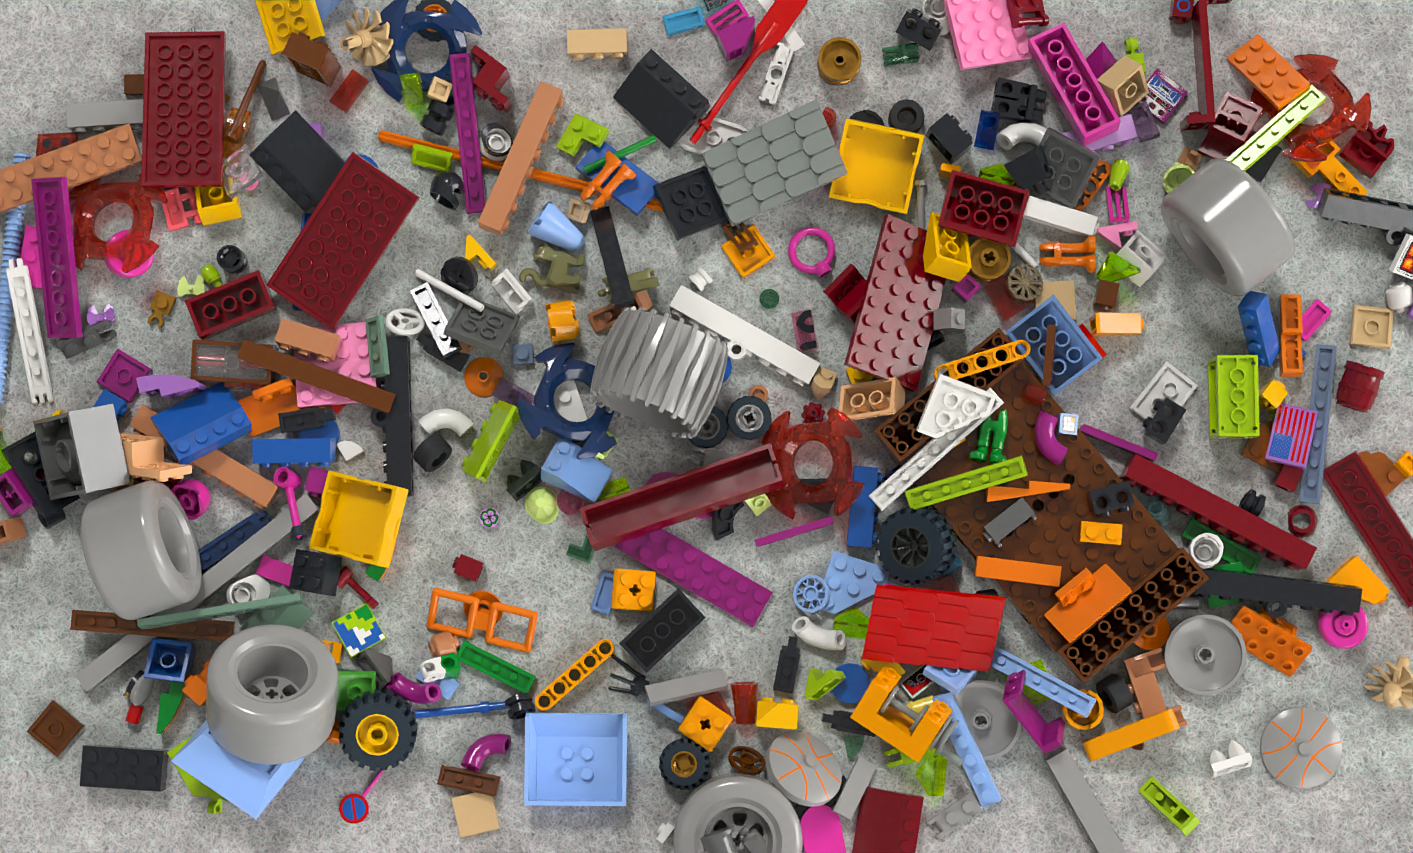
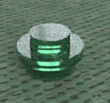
[759,289,779,309]

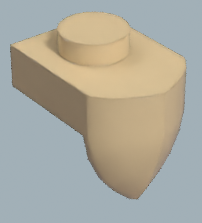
[811,366,837,399]

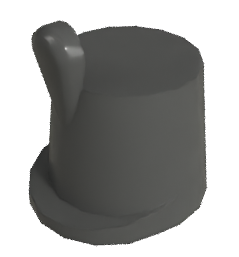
[700,826,738,853]

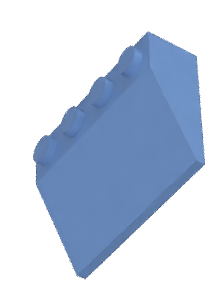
[1005,295,1103,395]

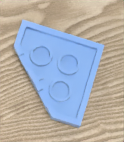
[815,551,890,614]

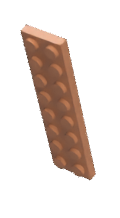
[0,123,142,213]

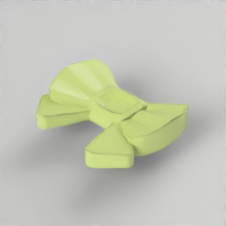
[177,275,206,297]

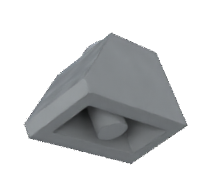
[934,308,965,333]

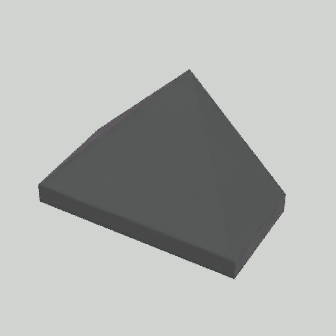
[258,77,290,121]
[355,649,392,689]

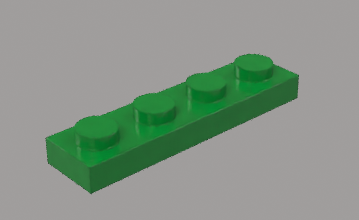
[1181,518,1262,573]
[457,640,536,693]

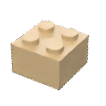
[1097,55,1149,117]

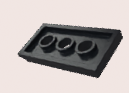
[1,432,80,529]

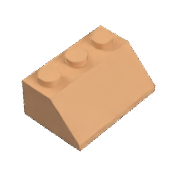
[838,377,906,423]

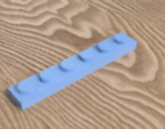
[991,646,1096,718]
[932,691,1001,808]

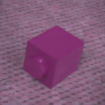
[304,466,328,498]

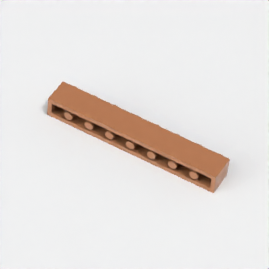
[478,81,565,236]
[130,404,281,509]

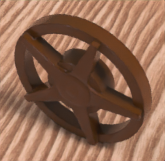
[728,746,766,775]

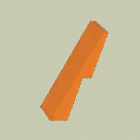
[1280,294,1303,378]
[985,481,1070,502]
[974,556,1062,587]

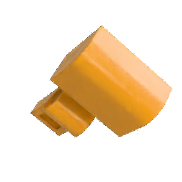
[1289,128,1368,195]

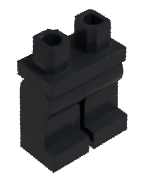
[990,77,1047,123]

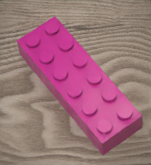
[1028,23,1121,146]

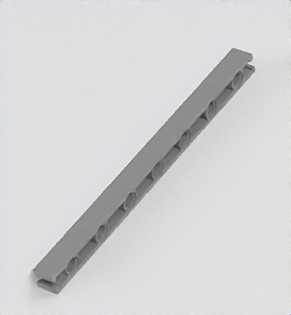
[75,494,320,691]

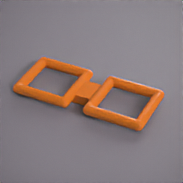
[426,588,538,653]

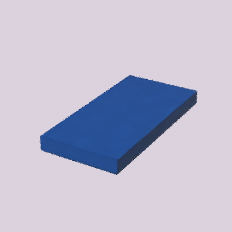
[576,141,659,216]

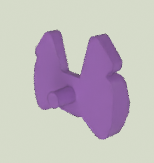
[1305,183,1332,210]
[87,304,115,325]

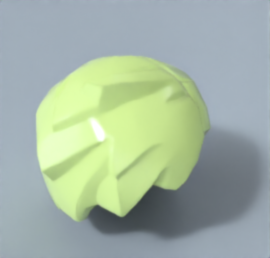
[1163,162,1195,194]

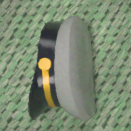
[123,670,154,706]

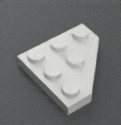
[916,373,997,438]
[529,377,587,422]

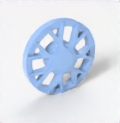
[793,575,830,613]

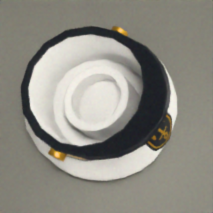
[479,123,513,161]

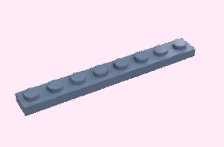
[1299,344,1337,505]

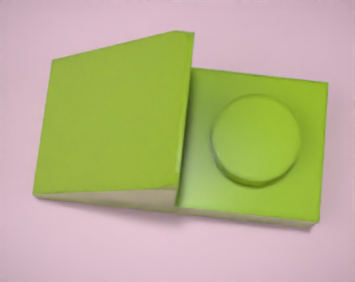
[804,668,846,701]

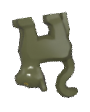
[519,243,585,294]
[597,267,660,302]

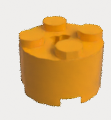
[545,300,580,343]
[1060,689,1104,730]

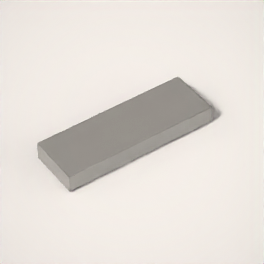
[831,756,877,820]

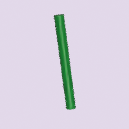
[583,135,657,174]

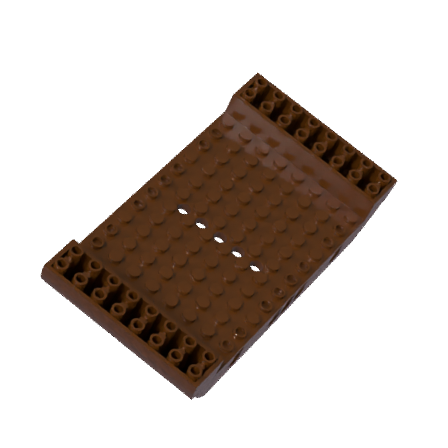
[874,328,1209,683]

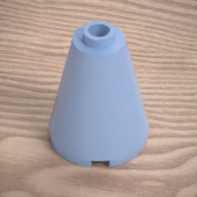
[528,201,584,252]

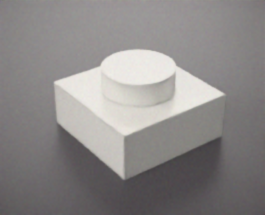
[656,821,675,844]

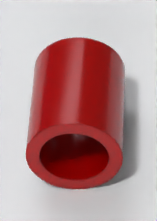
[125,703,144,724]

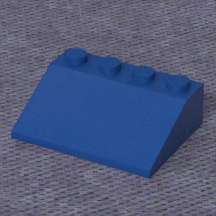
[151,382,252,465]

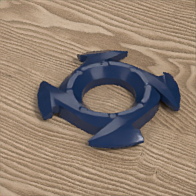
[372,0,483,106]
[517,343,617,459]

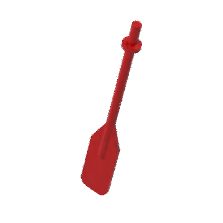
[689,0,808,145]

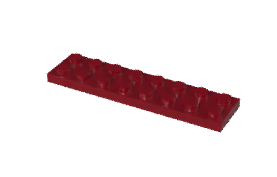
[1323,450,1413,608]

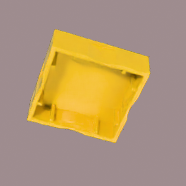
[829,118,924,214]
[309,470,408,568]

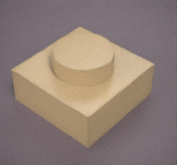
[426,76,452,104]
[567,198,591,223]

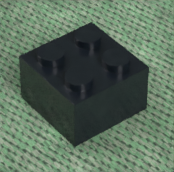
[926,113,973,165]
[289,549,343,596]

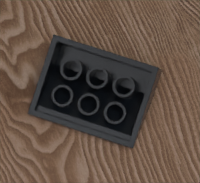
[613,49,710,149]
[249,110,345,213]

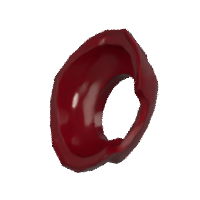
[1287,504,1318,538]

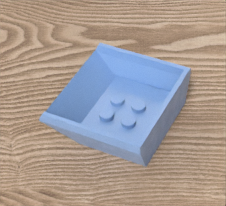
[524,713,627,806]
[171,720,305,820]

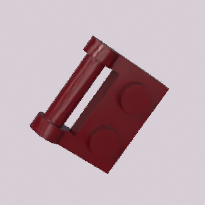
[1006,0,1049,29]

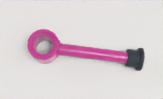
[273,467,307,541]

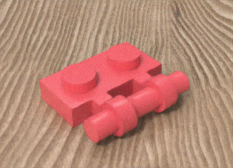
[159,187,202,232]

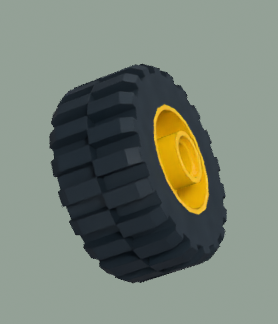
[338,689,418,771]

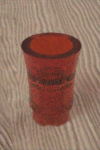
[730,681,758,725]

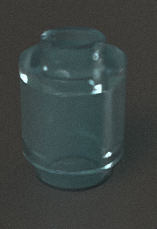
[1147,501,1171,526]

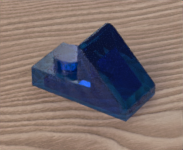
[974,110,1001,150]

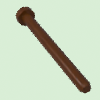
[223,60,266,144]

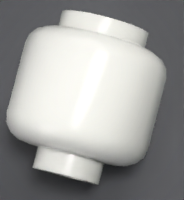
[1385,282,1413,313]

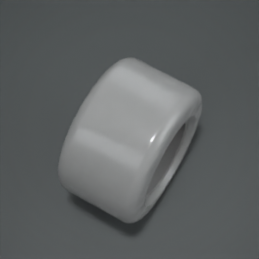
[1161,158,1295,297]
[81,480,202,620]
[206,624,338,765]
[673,772,803,853]

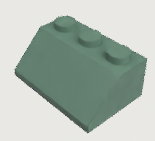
[240,585,314,631]

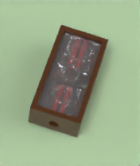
[190,339,277,385]

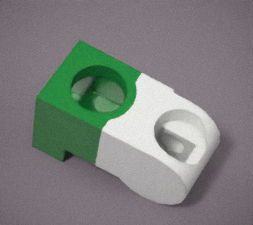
[419,653,461,682]

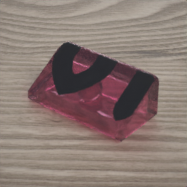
[791,309,818,352]

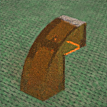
[223,107,251,166]

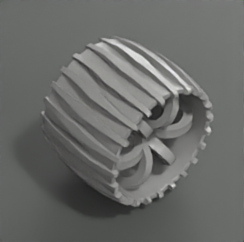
[590,306,728,439]

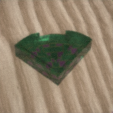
[844,735,864,758]

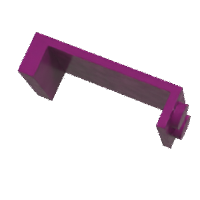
[1002,669,1065,754]

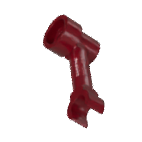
[337,565,379,609]

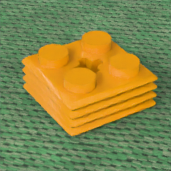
[611,569,656,612]
[678,696,733,752]

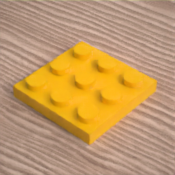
[255,0,326,55]

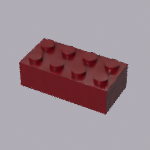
[184,270,278,340]

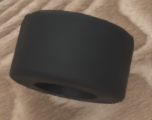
[888,99,925,133]
[413,434,452,472]
[1096,674,1133,714]

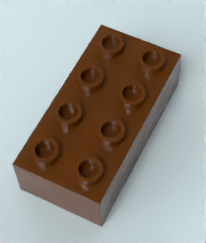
[282,32,341,87]

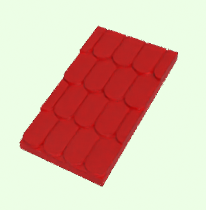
[862,583,1006,671]

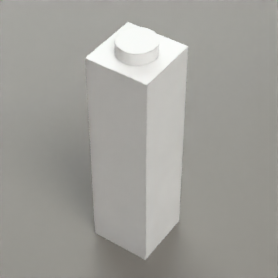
[1023,196,1099,238]

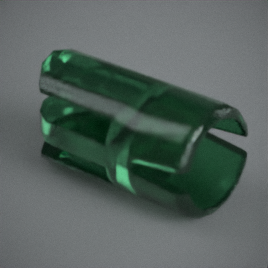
[882,42,919,67]

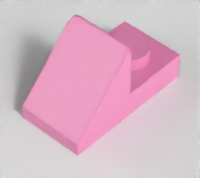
[1096,221,1138,250]

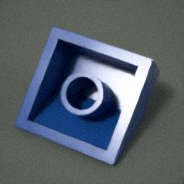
[144,638,196,683]

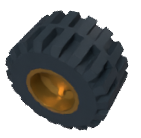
[659,738,710,790]

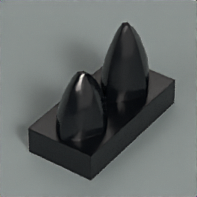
[506,460,543,502]

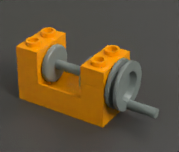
[850,665,963,767]

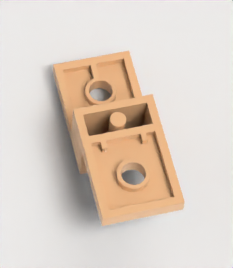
[120,433,192,482]

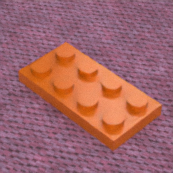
[1227,34,1310,111]

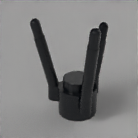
[608,655,650,697]

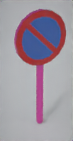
[339,769,385,824]

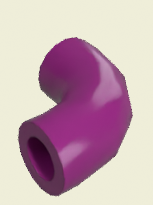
[1034,411,1068,465]
[386,672,441,704]
[461,734,511,771]

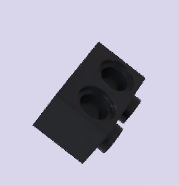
[895,8,943,51]
[1142,397,1186,445]
[1086,481,1135,518]

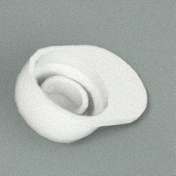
[922,0,950,36]
[226,575,270,604]

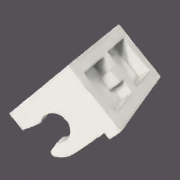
[491,268,533,315]

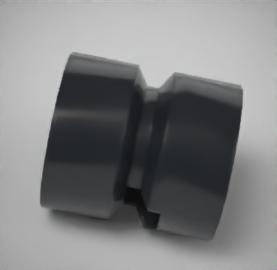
[420,99,455,136]
[216,245,247,274]

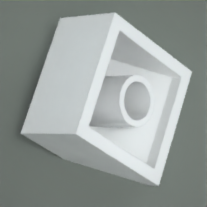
[1110,230,1167,287]

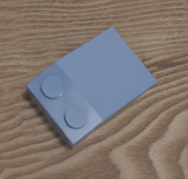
[541,437,613,504]

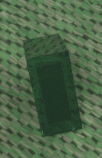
[566,536,594,563]

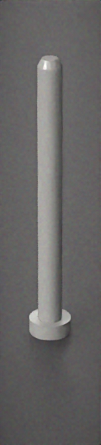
[913,180,927,230]

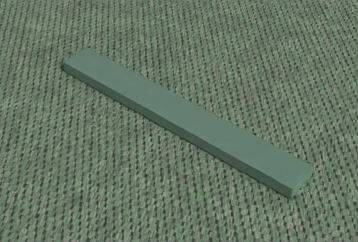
[137,593,303,630]

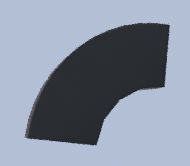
[712,501,744,540]

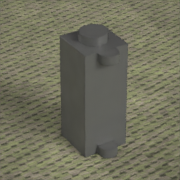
[982,497,1038,548]

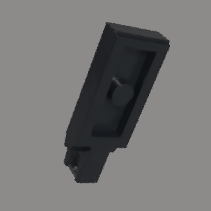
[416,333,471,372]
[278,407,336,434]
[773,636,800,694]
[821,710,876,737]

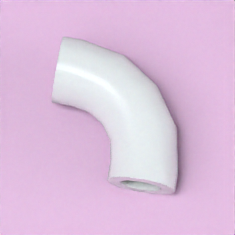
[996,122,1047,150]
[418,408,474,437]
[792,616,846,650]

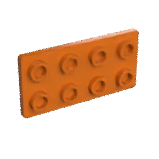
[238,377,326,437]
[1044,564,1132,643]
[1230,605,1312,677]

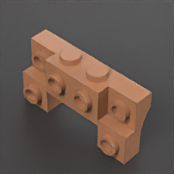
[1122,647,1188,727]

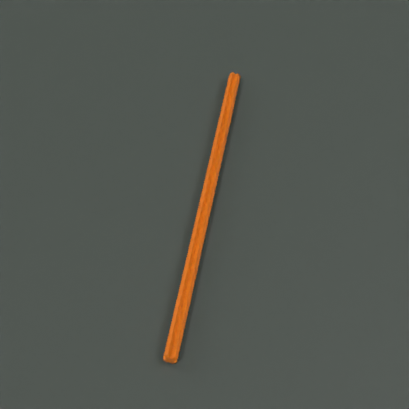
[378,130,664,212]

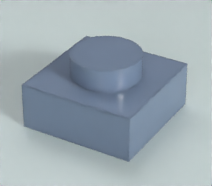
[512,343,534,365]

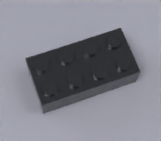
[619,588,706,673]
[80,744,169,792]

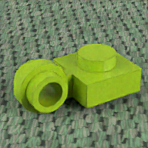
[1123,36,1146,73]

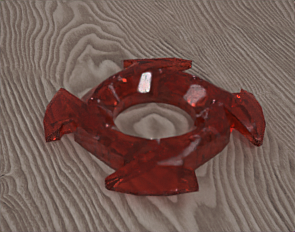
[1250,54,1372,162]
[69,173,168,273]
[761,407,865,520]

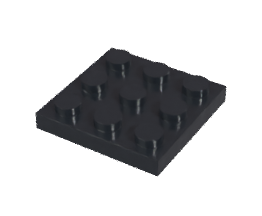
[653,166,728,241]

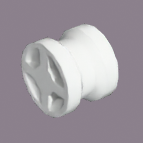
[688,267,713,292]

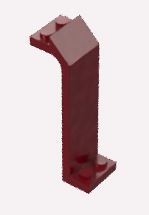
[1180,0,1232,131]

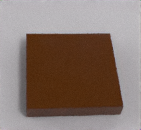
[26,700,85,757]

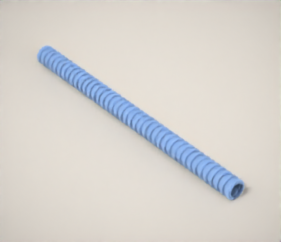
[0,153,31,405]

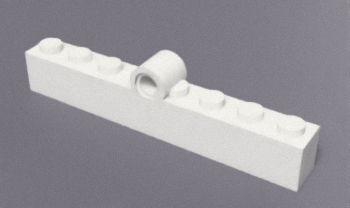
[669,285,820,387]

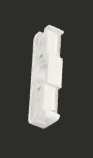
[759,43,794,105]

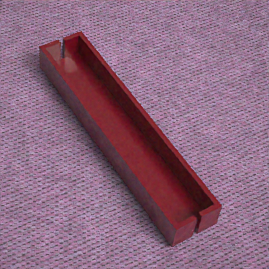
[579,443,785,551]
[1119,454,1317,571]

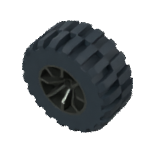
[876,506,957,585]

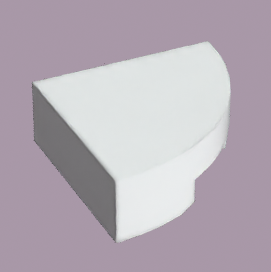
[336,441,364,461]

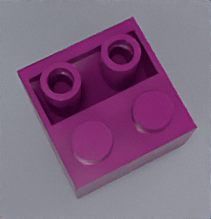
[717,16,755,62]
[0,461,49,517]

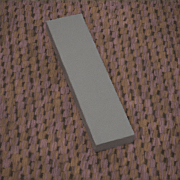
[645,669,728,706]

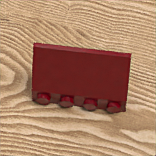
[938,170,1029,247]
[852,787,924,853]

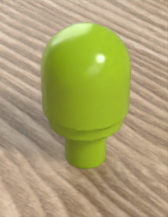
[201,264,222,288]

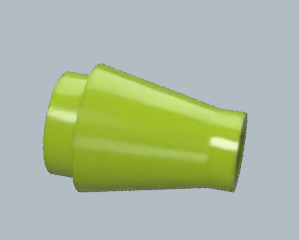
[1109,159,1130,190]

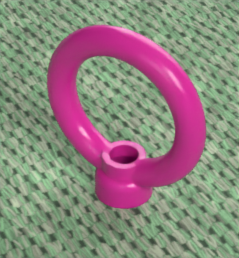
[788,227,835,278]

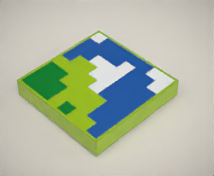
[331,603,386,658]

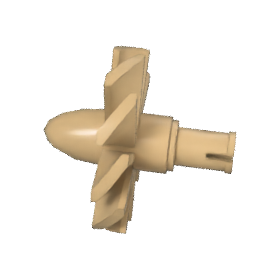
[340,8,393,66]
[1364,656,1413,710]

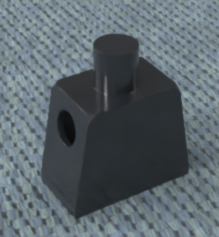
[1004,145,1052,196]

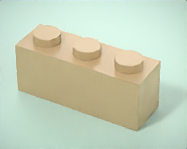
[567,28,628,61]

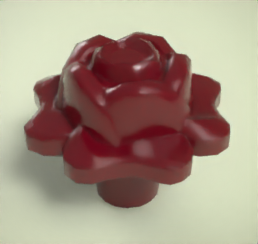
[801,402,825,426]

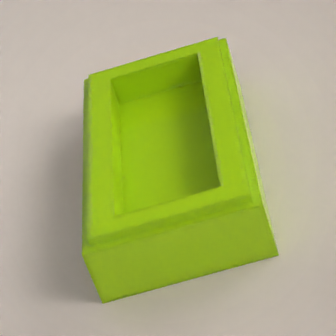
[411,144,453,171]

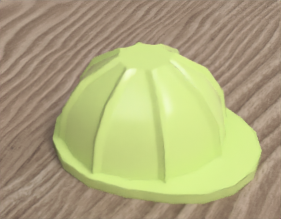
[525,486,559,524]

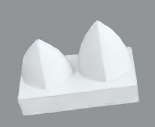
[1210,740,1252,778]

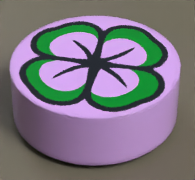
[479,508,500,528]

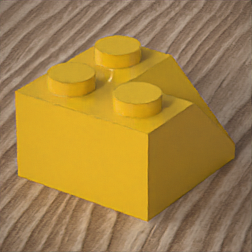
[755,697,799,730]

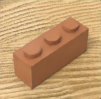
[274,318,342,363]

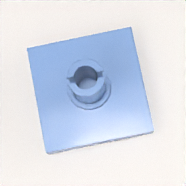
[923,665,978,695]

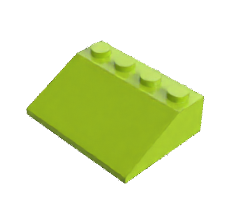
[461,400,520,483]

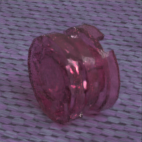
[557,489,586,515]

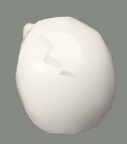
[1188,533,1224,569]

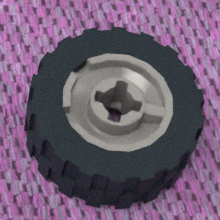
[727,395,772,440]

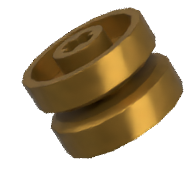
[817,37,862,86]
[968,238,1011,283]

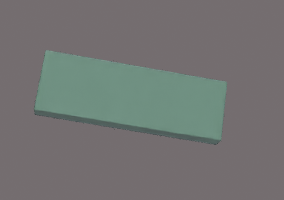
[365,315,390,378]

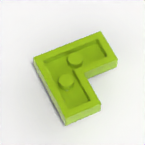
[556,113,610,157]

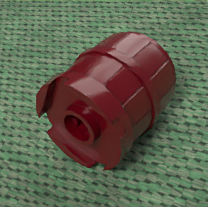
[1335,360,1385,413]

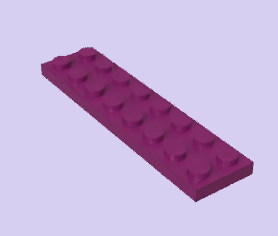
[31,177,83,338]
[614,529,773,627]

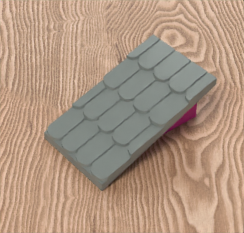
[701,99,848,227]

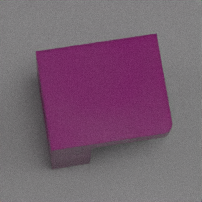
[951,274,981,304]

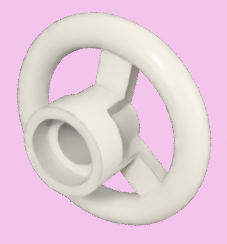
[385,308,425,336]

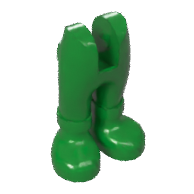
[969,409,1008,464]

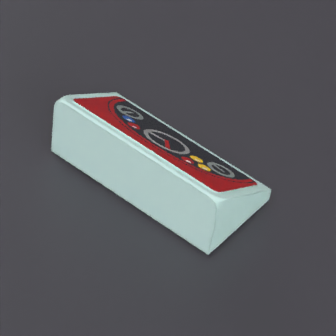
[899,664,934,699]

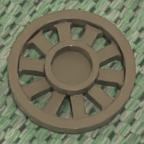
[1006,264,1043,302]

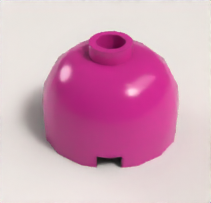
[171,479,211,520]

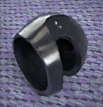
[430,171,464,210]

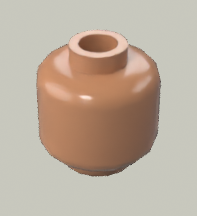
[428,631,459,658]

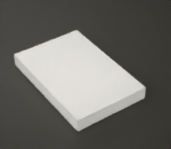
[1129,361,1198,432]

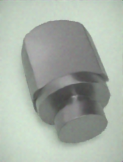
[738,825,767,853]

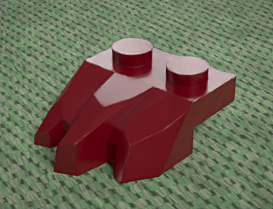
[1339,120,1394,179]

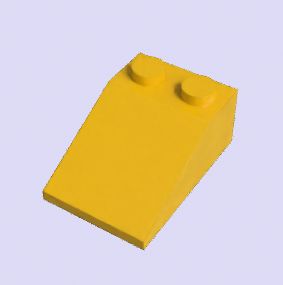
[194,157,243,226]
[923,212,972,282]

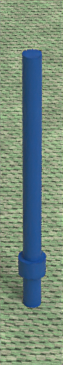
[412,701,506,718]

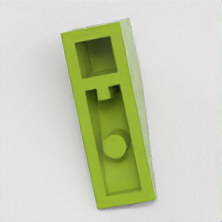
[1138,776,1200,837]

